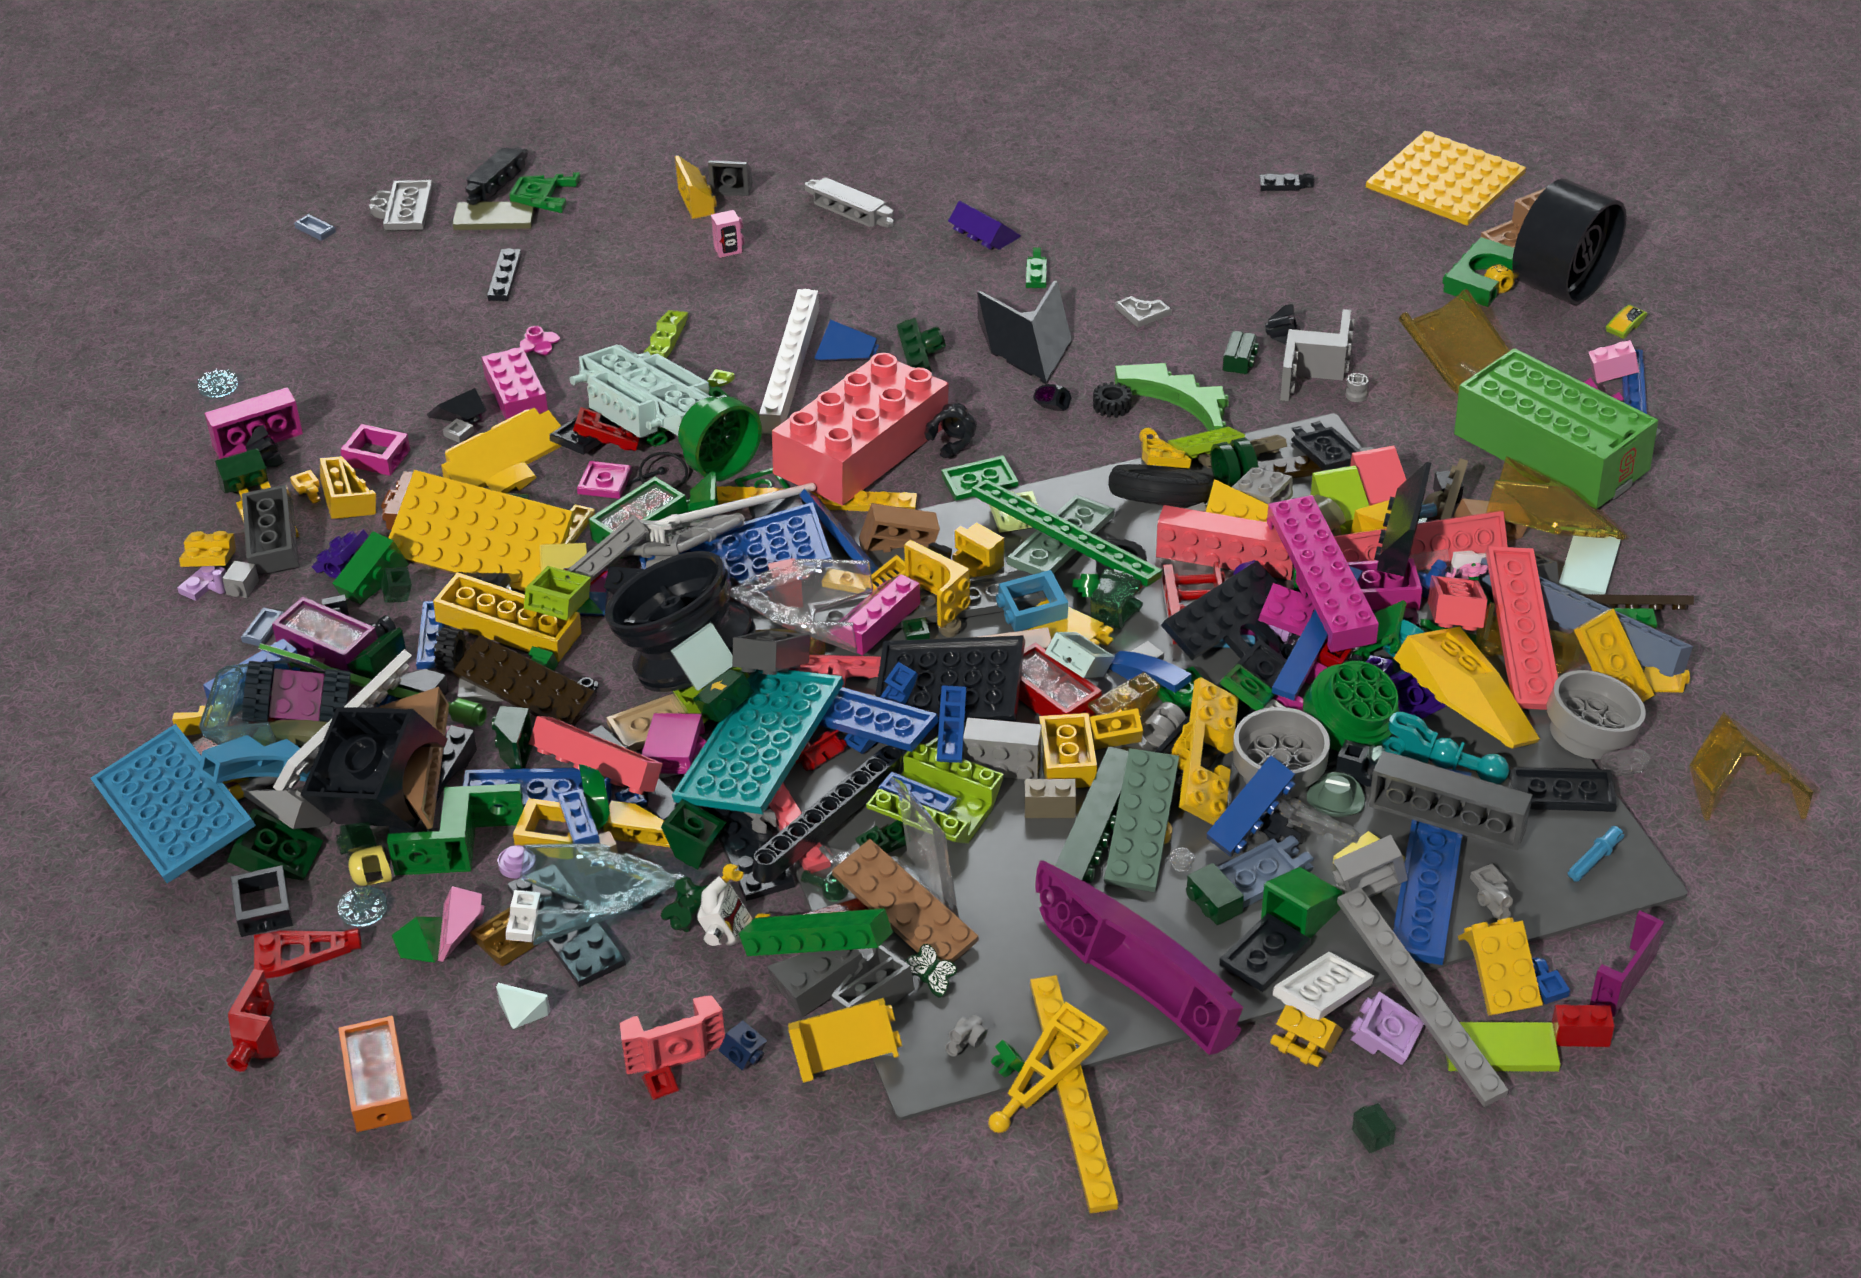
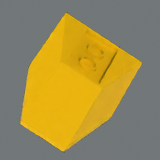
[1393,627,1540,749]

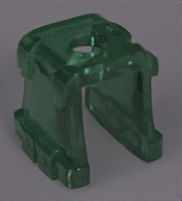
[1090,569,1143,629]

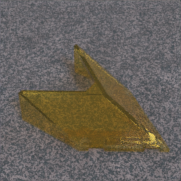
[1486,456,1626,540]
[1689,712,1813,820]

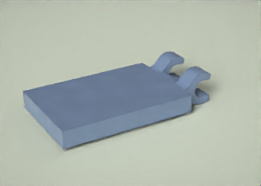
[1218,835,1314,908]

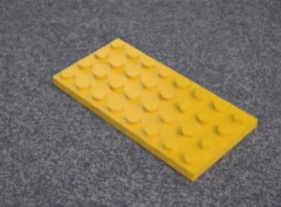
[389,470,576,593]

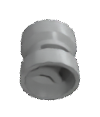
[1346,373,1369,402]

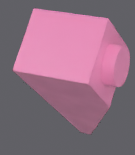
[438,886,484,962]

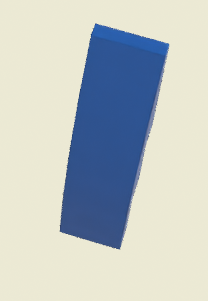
[1108,651,1191,693]
[937,685,966,763]

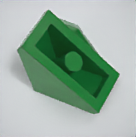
[392,917,442,963]

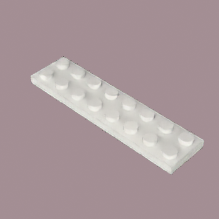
[273,649,412,790]

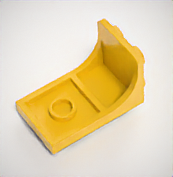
[904,540,971,628]
[1458,917,1542,1016]

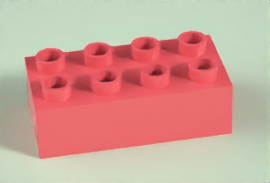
[772,353,949,506]

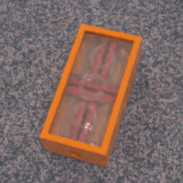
[338,1016,412,1132]

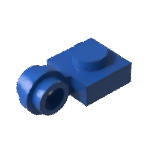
[1532,957,1570,1004]

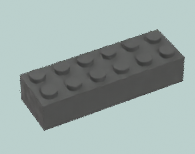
[1369,751,1532,851]

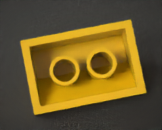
[675,156,717,219]

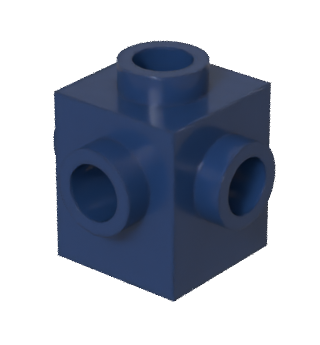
[718,1020,767,1071]

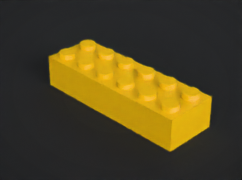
[433,572,581,662]

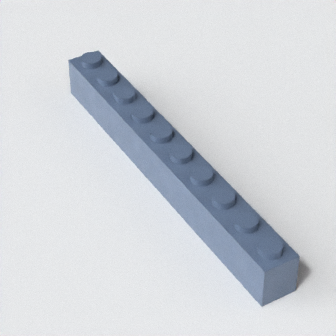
[1478,557,1693,677]

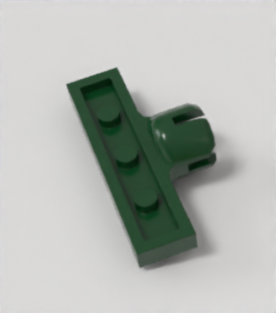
[896,318,946,372]

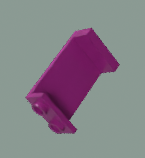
[1590,910,1664,1017]

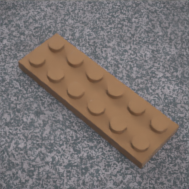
[832,839,979,963]

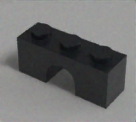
[1336,740,1418,787]

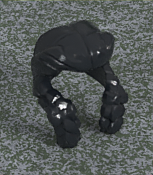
[924,403,977,458]

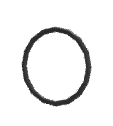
[639,452,688,489]

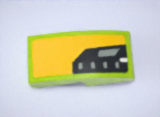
[1606,305,1647,339]

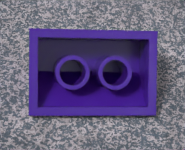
[948,201,1021,250]
[1389,670,1447,725]

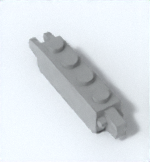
[805,177,894,228]

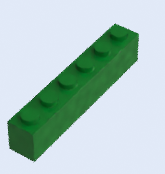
[739,908,893,956]

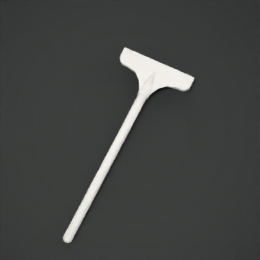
[640,483,816,543]

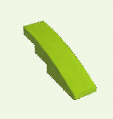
[644,310,688,358]

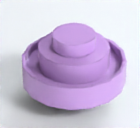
[498,845,536,879]

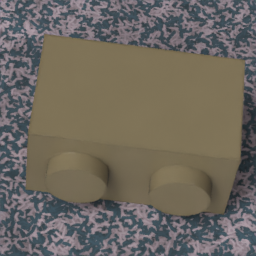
[1025,779,1076,818]

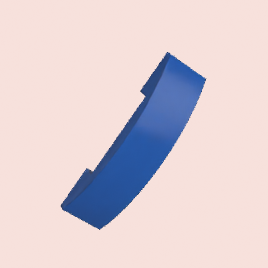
[844,662,918,754]

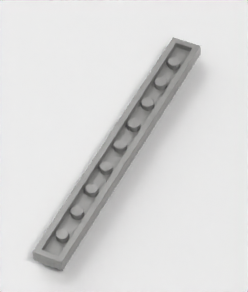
[1337,887,1508,1107]

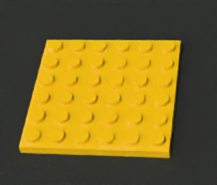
[1366,131,1526,226]

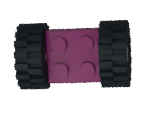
[242,661,351,723]

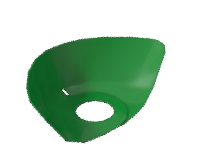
[579,764,610,831]

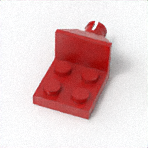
[226,969,280,1072]

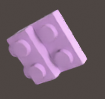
[1350,992,1424,1065]

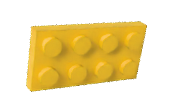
[1574,608,1654,702]

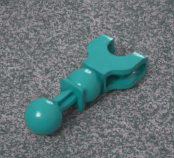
[1382,712,1509,785]

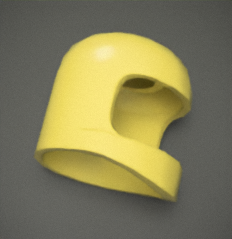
[349,845,392,886]

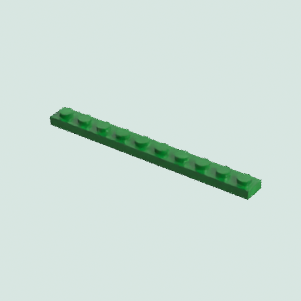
[971,479,1162,587]

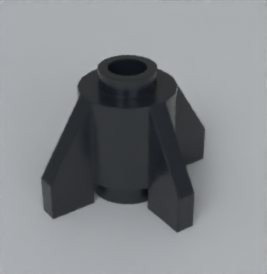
[1265,304,1301,345]
[245,425,285,467]

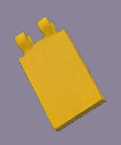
[1023,597,1113,646]

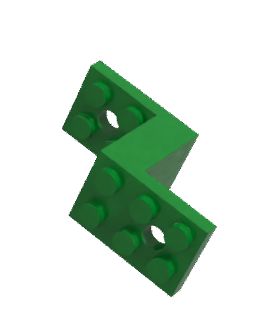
[387,783,524,875]

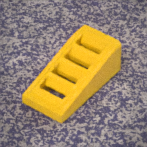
[863,555,905,592]

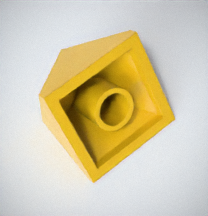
[1351,500,1391,534]

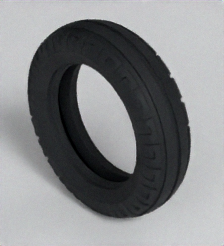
[1108,464,1212,506]

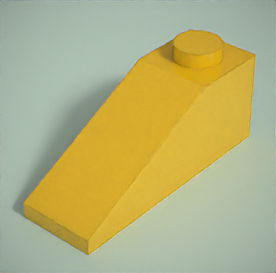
[603,801,671,848]

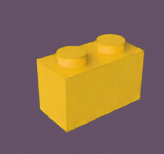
[1089,708,1143,750]

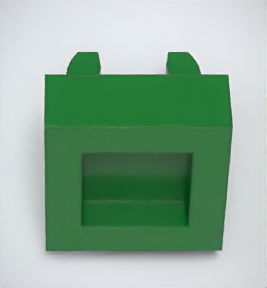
[991,1039,1025,1077]

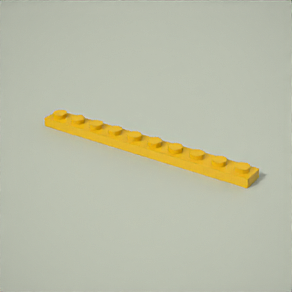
[717,486,917,511]
[1030,975,1118,1214]

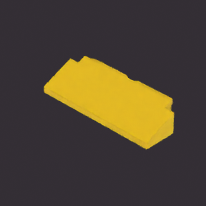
[441,408,562,488]

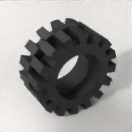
[1093,382,1132,418]
[434,628,467,671]

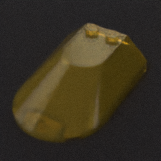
[1398,289,1510,394]

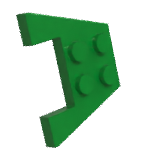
[510,172,580,213]

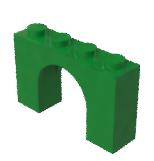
[1442,237,1515,307]

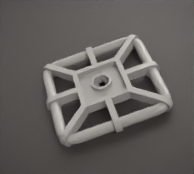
[622,513,745,558]

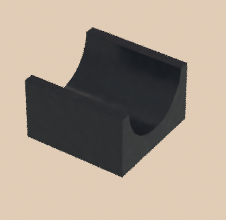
[300,707,448,828]

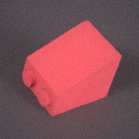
[1350,446,1406,506]

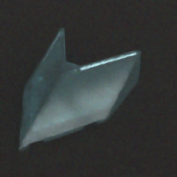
[520,843,686,946]

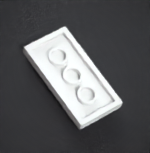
[1272,952,1374,1020]

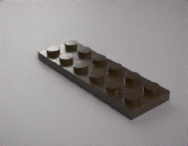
[453,635,597,727]

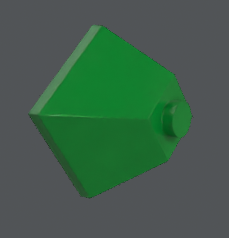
[686,472,718,512]

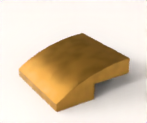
[469,907,545,967]

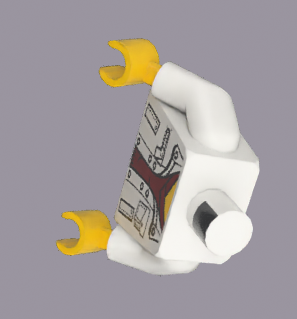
[697,864,770,946]

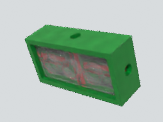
[588,477,687,559]

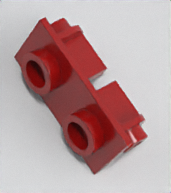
[795,730,847,771]

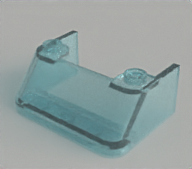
[199,660,292,746]

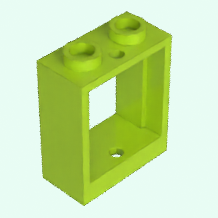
[524,566,591,620]

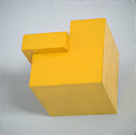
[952,522,1004,578]

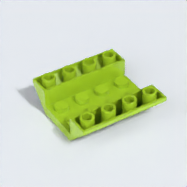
[866,743,1003,843]

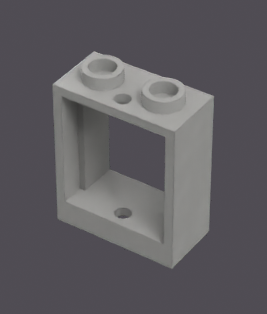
[1332,835,1408,898]

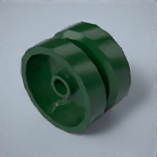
[1210,437,1258,487]

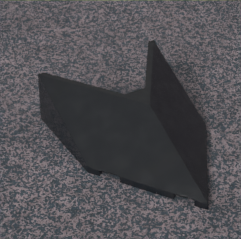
[977,281,1072,384]

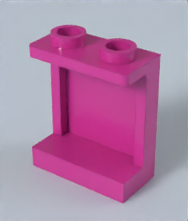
[642,713,705,774]

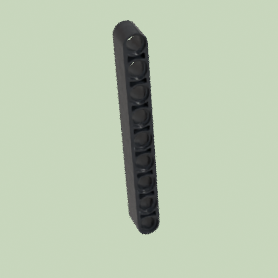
[752,745,902,883]

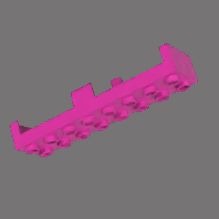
[1267,495,1379,652]

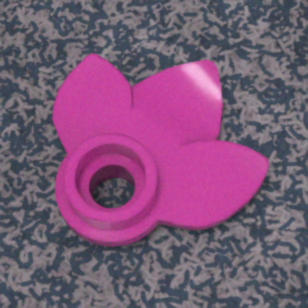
[520,326,560,355]

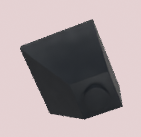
[427,388,487,424]

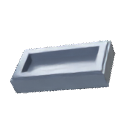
[294,214,336,241]
[241,607,284,646]

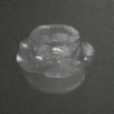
[1169,847,1195,871]

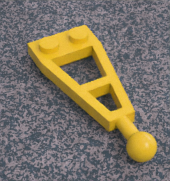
[988,1002,1109,1133]

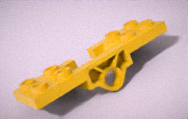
[1172,677,1238,825]

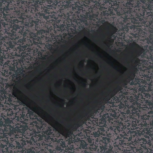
[1291,421,1361,471]

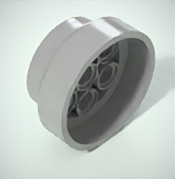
[1546,670,1646,760]
[1232,707,1330,800]

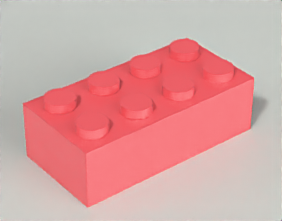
[1428,575,1487,631]

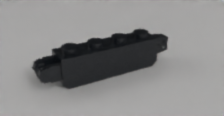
[465,147,528,205]

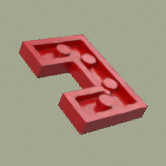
[573,407,640,451]

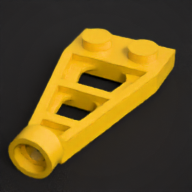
[1139,428,1191,468]

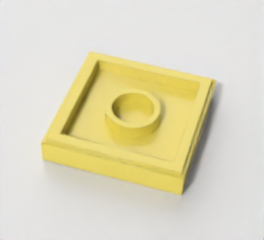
[539,543,587,572]

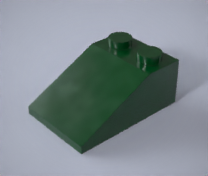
[227,808,323,880]

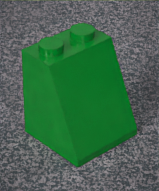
[1261,867,1342,939]

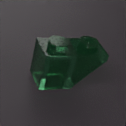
[336,822,377,860]

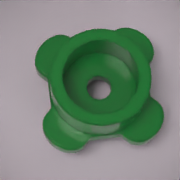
[646,427,667,447]

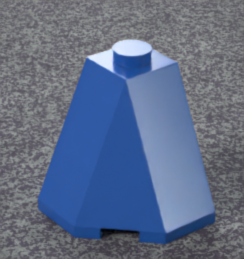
[815,319,879,362]

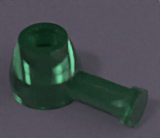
[801,870,848,901]

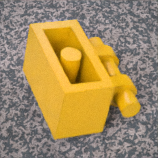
[1270,1005,1343,1068]

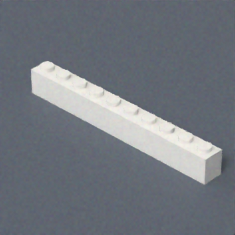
[759,289,819,434]

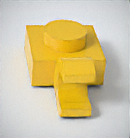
[290,470,321,504]

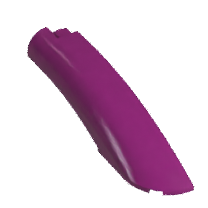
[1035,860,1243,1055]

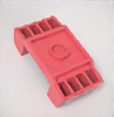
[620,995,725,1074]

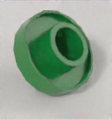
[1072,574,1107,598]

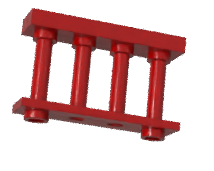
[1162,562,1225,644]

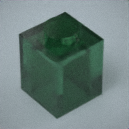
[381,567,412,603]
[1352,1103,1396,1154]

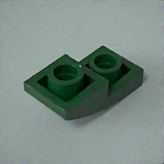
[855,820,914,853]

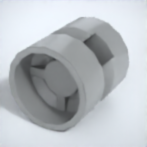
[1142,702,1186,747]

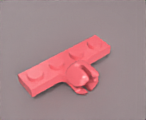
[789,655,881,687]

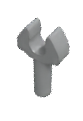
[744,809,777,834]

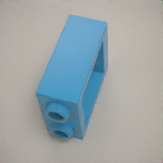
[996,570,1069,632]

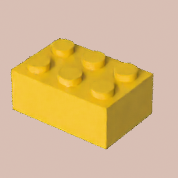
[1039,713,1097,788]

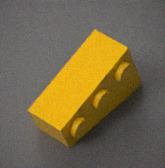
[320,456,376,519]
[1206,479,1268,522]

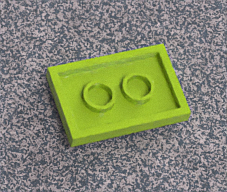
[1168,427,1245,459]

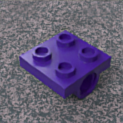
[311,529,369,578]

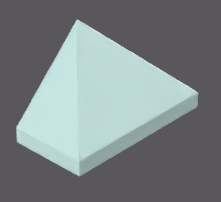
[496,983,550,1029]

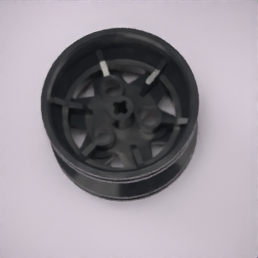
[605,551,756,692]

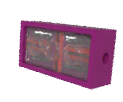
[272,597,377,673]

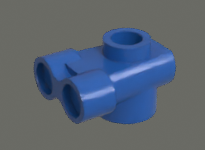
[1418,559,1447,599]

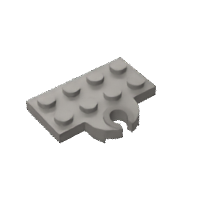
[369,180,433,230]

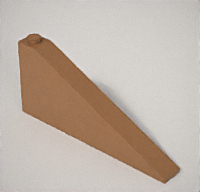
[376,687,449,829]

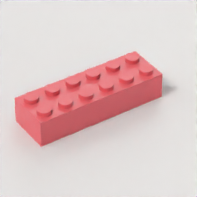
[1156,505,1295,580]

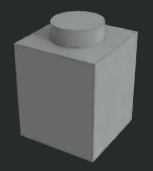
[222,561,259,598]

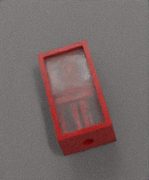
[1019,642,1102,717]

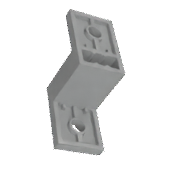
[1280,309,1354,401]

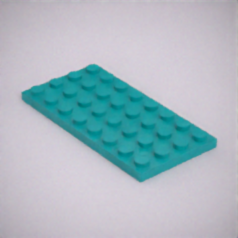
[672,669,844,815]

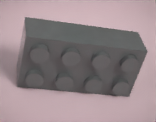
[242,484,299,575]

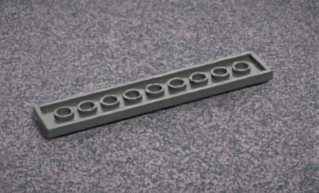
[808,570,1045,641]

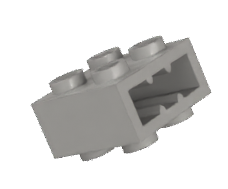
[1232,467,1293,504]

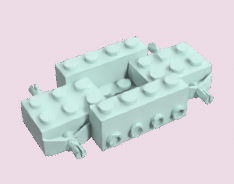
[570,344,727,437]

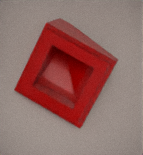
[642,1065,679,1100]

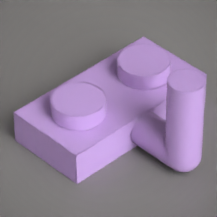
[177,566,226,601]

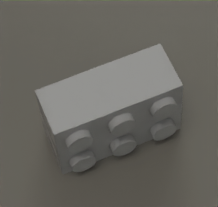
[963,718,1041,780]

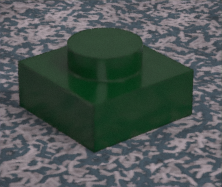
[902,618,930,640]

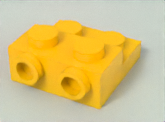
[179,531,236,567]

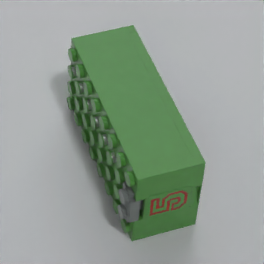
[1454,348,1658,509]

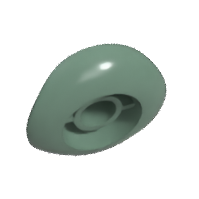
[1307,772,1365,817]

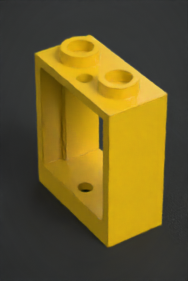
[513,798,575,859]

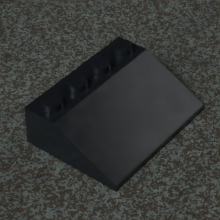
[1374,462,1431,576]

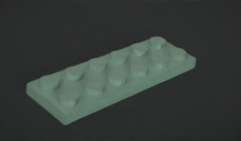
[1007,495,1115,574]
[1104,748,1179,892]

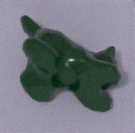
[660,877,708,932]

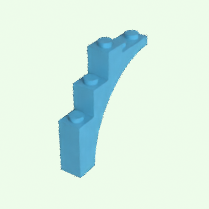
[199,735,310,783]

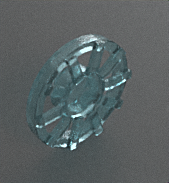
[197,369,238,397]
[338,885,387,926]

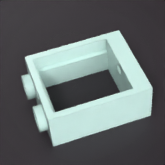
[1045,632,1115,678]

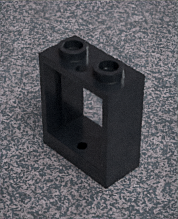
[231,866,293,937]

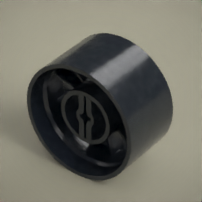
[1512,178,1627,305]

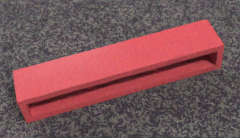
[529,716,663,795]

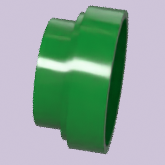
[678,397,762,481]
[1303,661,1399,752]

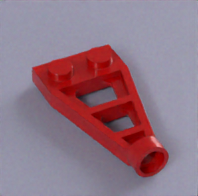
[254,928,362,979]

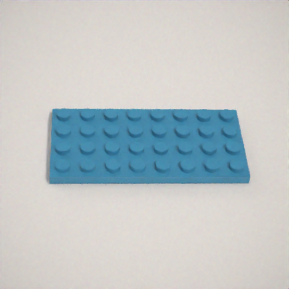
[90,724,256,883]

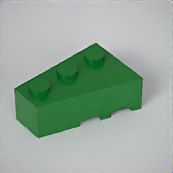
[332,531,409,605]

